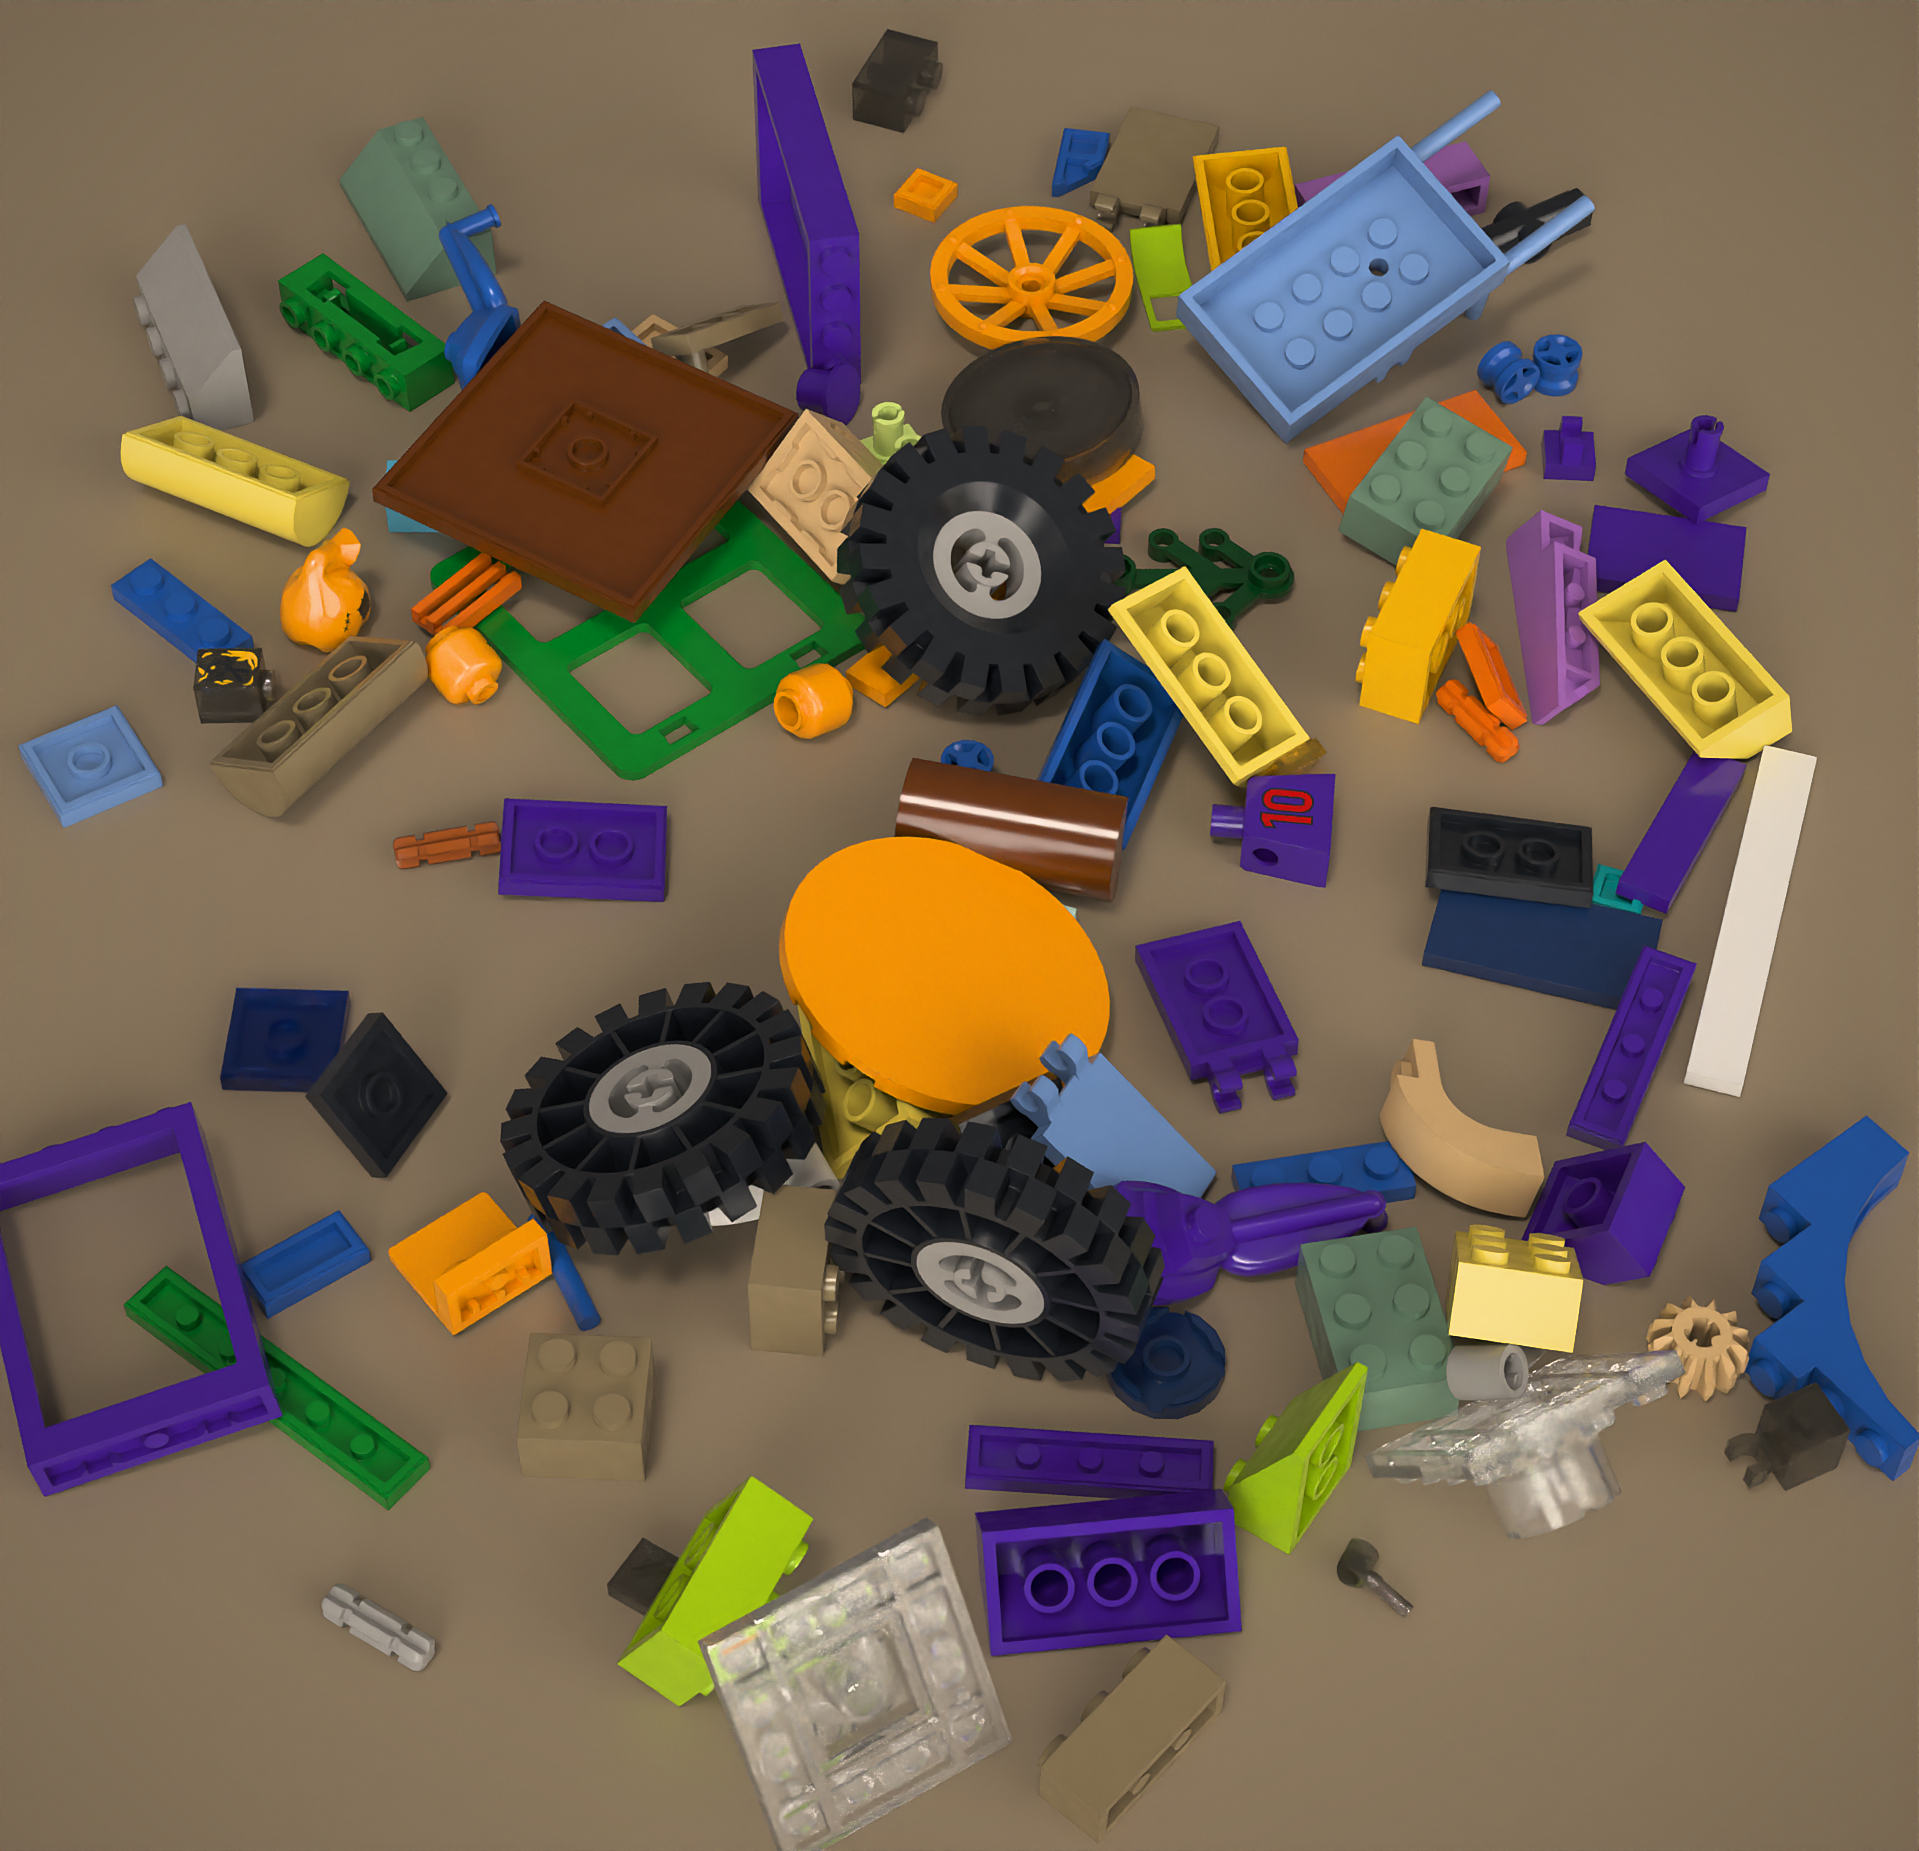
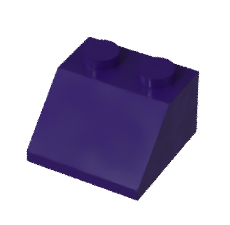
[1521,1142,1685,1285]

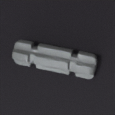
[321,1584,436,1671]

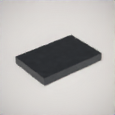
[1425,807,1593,908]

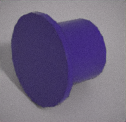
[796,363,861,425]

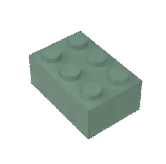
[1338,396,1513,565]
[1295,1227,1459,1432]

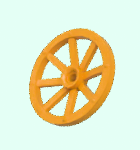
[930,206,1133,356]

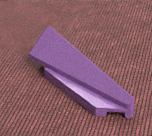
[1506,510,1600,725]

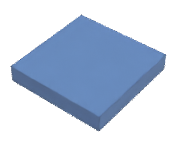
[18,705,163,828]

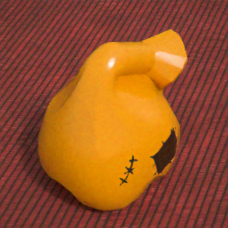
[279,527,371,653]

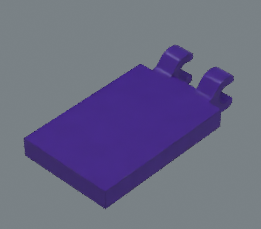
[1135,921,1299,1114]

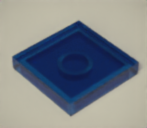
[220,988,351,1093]

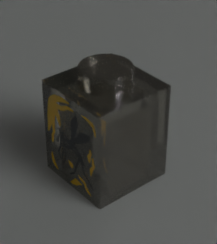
[193,648,276,724]

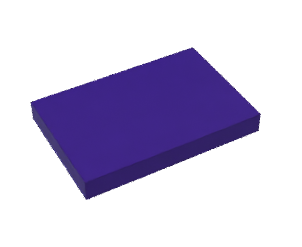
[1587,505,1747,612]
[498,798,667,902]

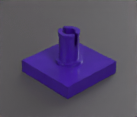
[1625,415,1770,524]

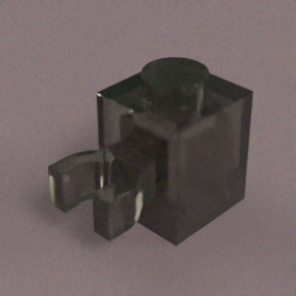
[1724,1383,1851,1491]

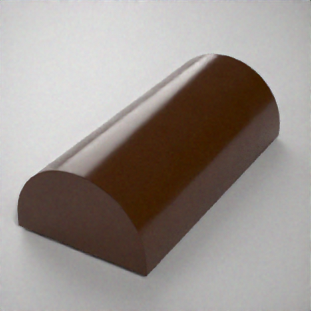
[894,758,1128,902]

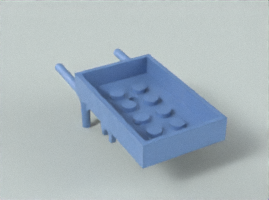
[1176,90,1595,444]

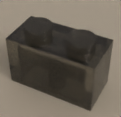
[852,29,943,133]

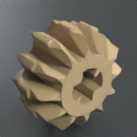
[1645,1295,1749,1402]

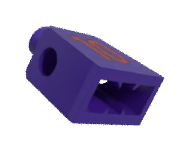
[1210,774,1336,888]

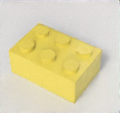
[1445,1224,1583,1353]

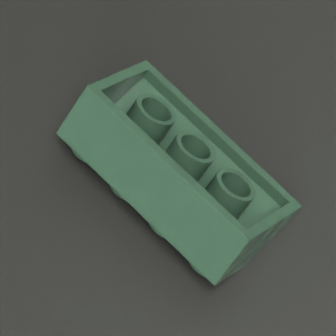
[339,117,497,302]

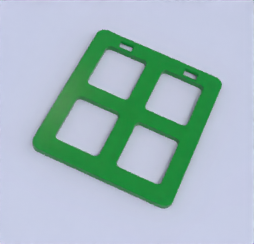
[430,500,866,781]

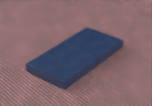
[1422,889,1663,1010]

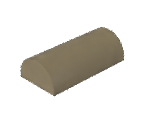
[209,636,428,818]

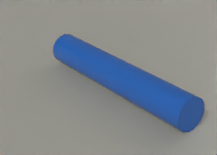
[527,1213,601,1331]

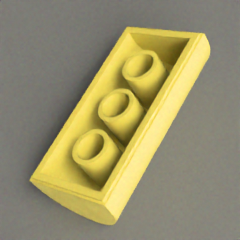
[121,416,350,547]

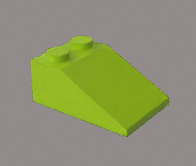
[1223,1362,1368,1555]

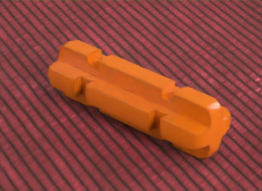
[1436,679,1520,763]

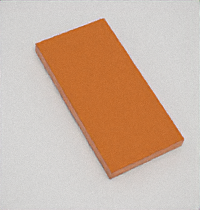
[1303,390,1527,514]

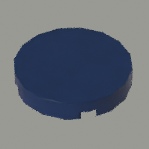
[1106,1307,1225,1419]

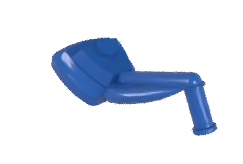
[438,204,521,390]

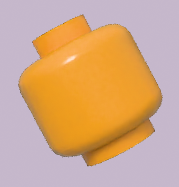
[425,626,502,705]
[773,663,853,739]

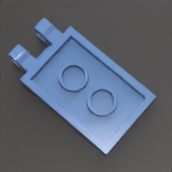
[1010,1033,1217,1198]

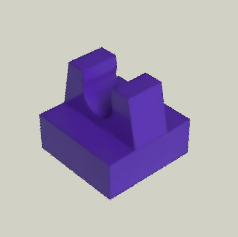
[1541,416,1596,481]

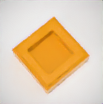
[894,168,958,223]

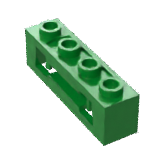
[278,253,455,412]

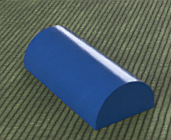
[1036,639,1183,851]

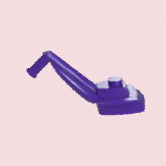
[1113,1180,1388,1305]

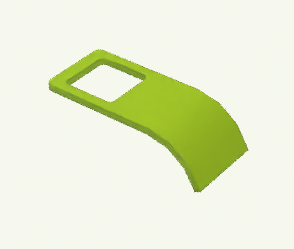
[1129,224,1192,332]

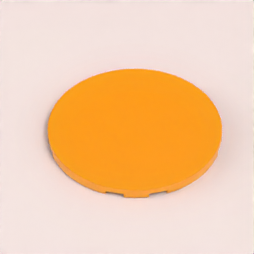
[779,837,1110,1115]

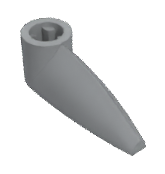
[1446,1339,1547,1400]

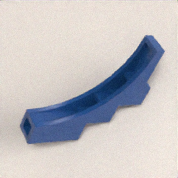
[1745,1115,1919,1481]

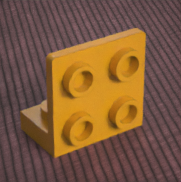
[388,1192,552,1336]

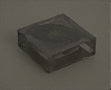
[607,1538,679,1616]

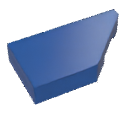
[1051,128,1110,197]

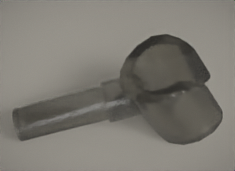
[1337,1538,1414,1618]

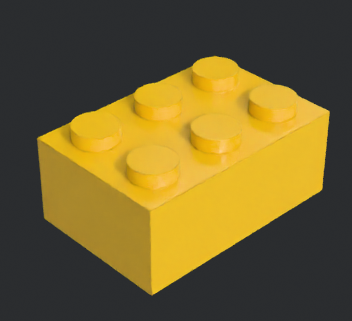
[1355,529,1481,724]

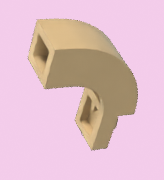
[1379,1039,1545,1218]

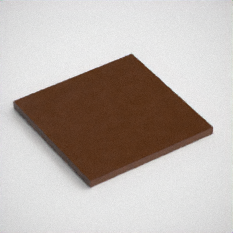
[372,300,799,623]

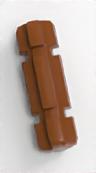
[393,821,501,869]

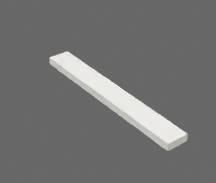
[1684,745,1817,1097]

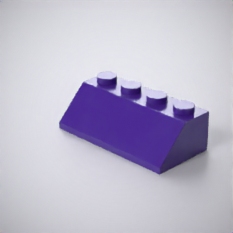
[975,1489,1242,1656]

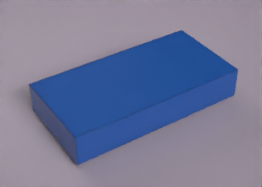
[241,1210,371,1319]

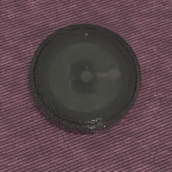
[941,336,1144,486]

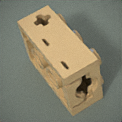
[748,409,883,585]

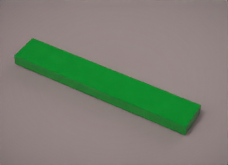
[123,1265,431,1511]

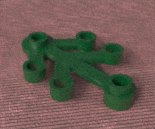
[1113,528,1294,632]

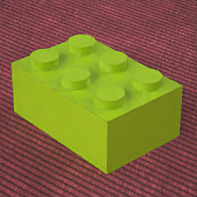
[617,1475,814,1707]

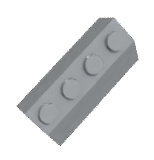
[132,224,254,431]

